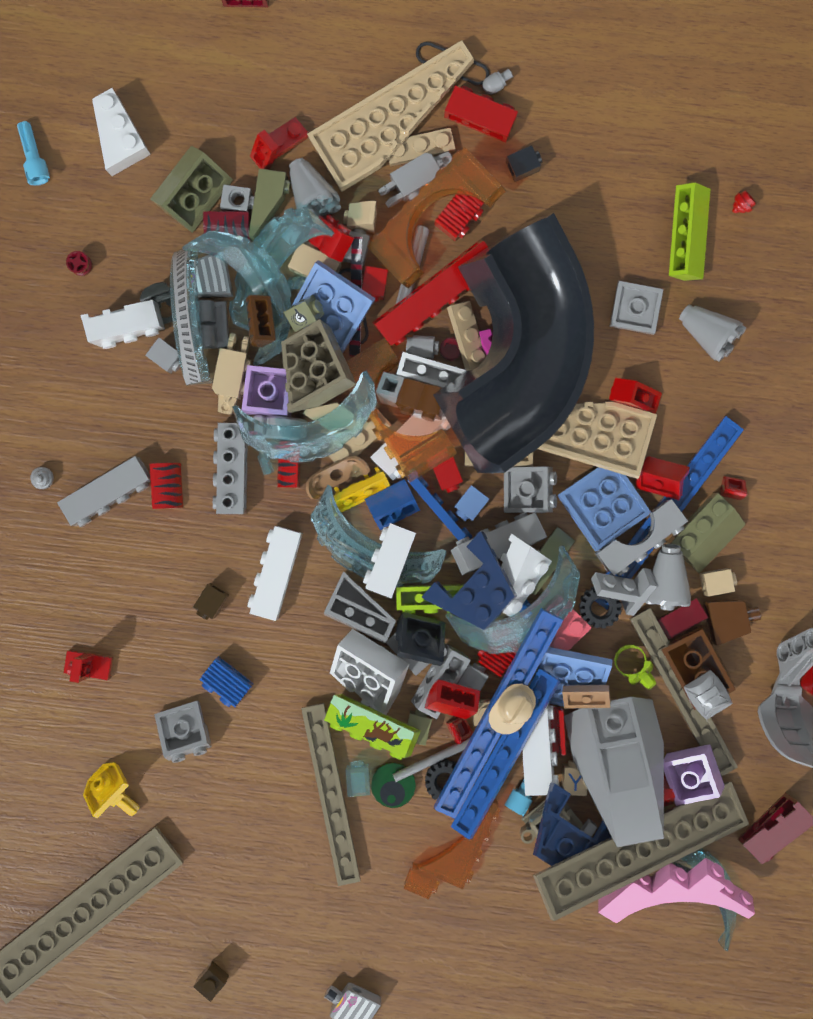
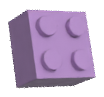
[242,365,291,417]
[664,744,725,806]

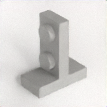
[591,568,658,616]

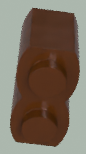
[395,378,443,422]

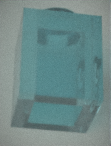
[345,761,371,797]

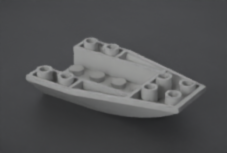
[564,697,664,847]

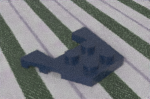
[422,531,517,630]
[533,782,612,866]

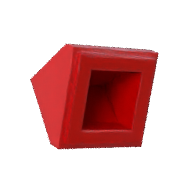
[720,476,747,500]
[446,717,473,745]

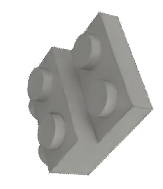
[504,467,557,513]
[154,701,212,763]

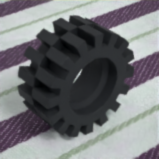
[579,587,622,629]
[425,759,456,800]

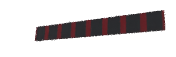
[349,237,363,357]

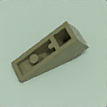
[249,168,291,241]
[532,527,575,595]

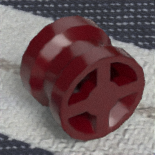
[66,251,93,276]

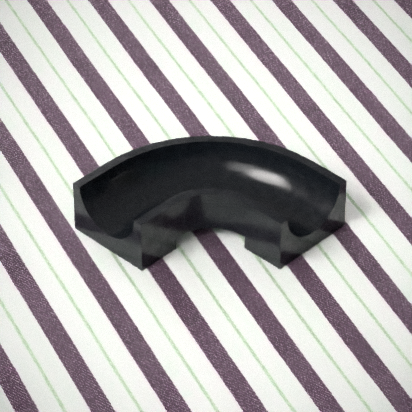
[433,213,594,473]

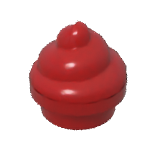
[732,190,756,213]

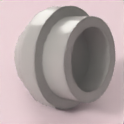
[30,467,54,489]

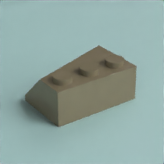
[281,319,357,413]

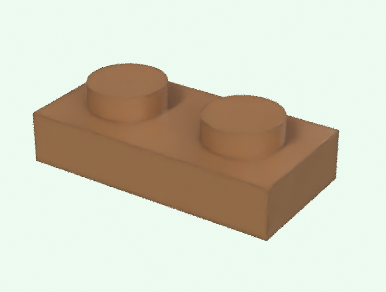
[562,685,611,708]

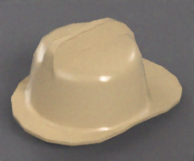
[489,684,536,734]

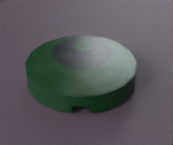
[371,762,416,808]

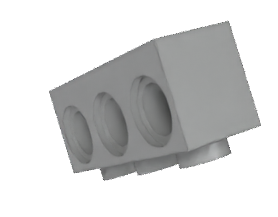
[411,643,471,719]

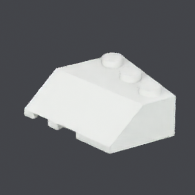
[330,629,409,714]

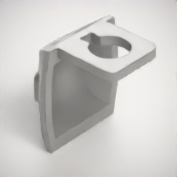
[684,670,733,720]

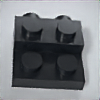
[396,612,446,666]

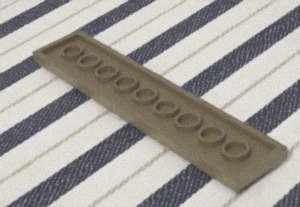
[533,782,749,921]
[0,826,184,1004]

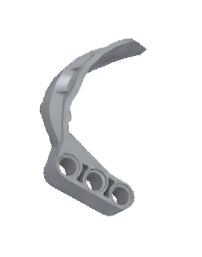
[758,628,813,768]

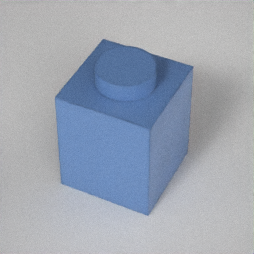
[454,485,489,521]

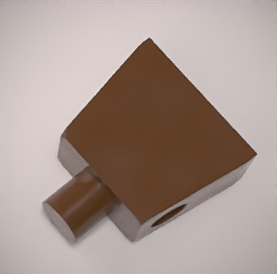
[703,600,761,645]

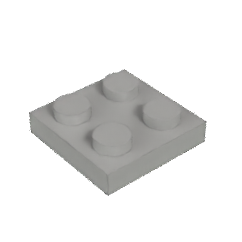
[609,281,663,335]

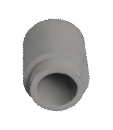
[406,335,439,359]

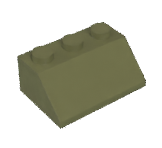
[150,146,233,233]
[666,493,746,574]

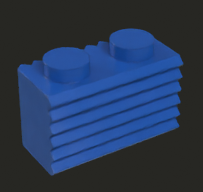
[199,656,254,707]

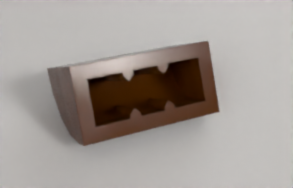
[246,295,276,348]

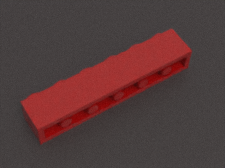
[372,240,488,346]

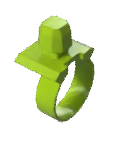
[614,645,656,689]

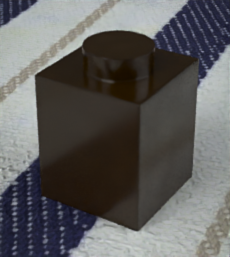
[193,583,229,620]
[193,961,229,1002]

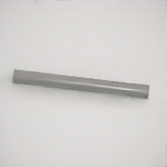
[392,737,471,782]

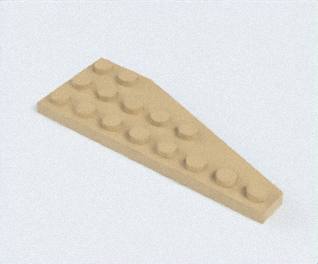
[307,40,474,192]
[538,402,657,479]

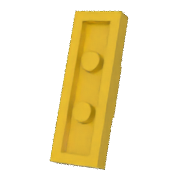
[329,467,390,516]

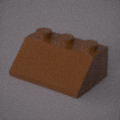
[661,625,736,710]

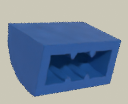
[364,479,420,530]

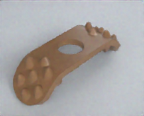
[306,456,370,500]

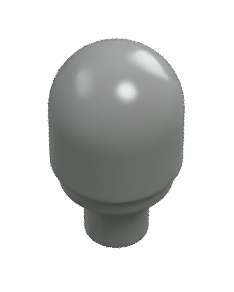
[482,69,513,95]

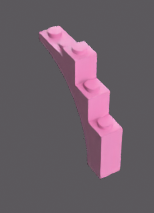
[598,858,755,923]

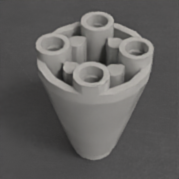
[289,158,341,225]
[679,304,746,362]
[645,544,691,610]

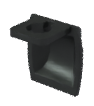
[140,282,177,324]

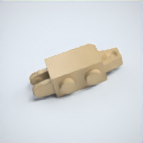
[212,333,252,415]

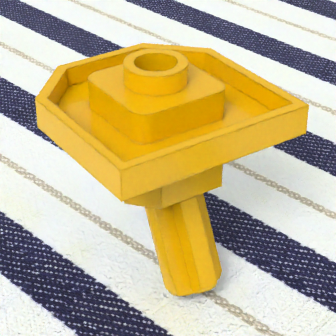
[83,762,140,818]

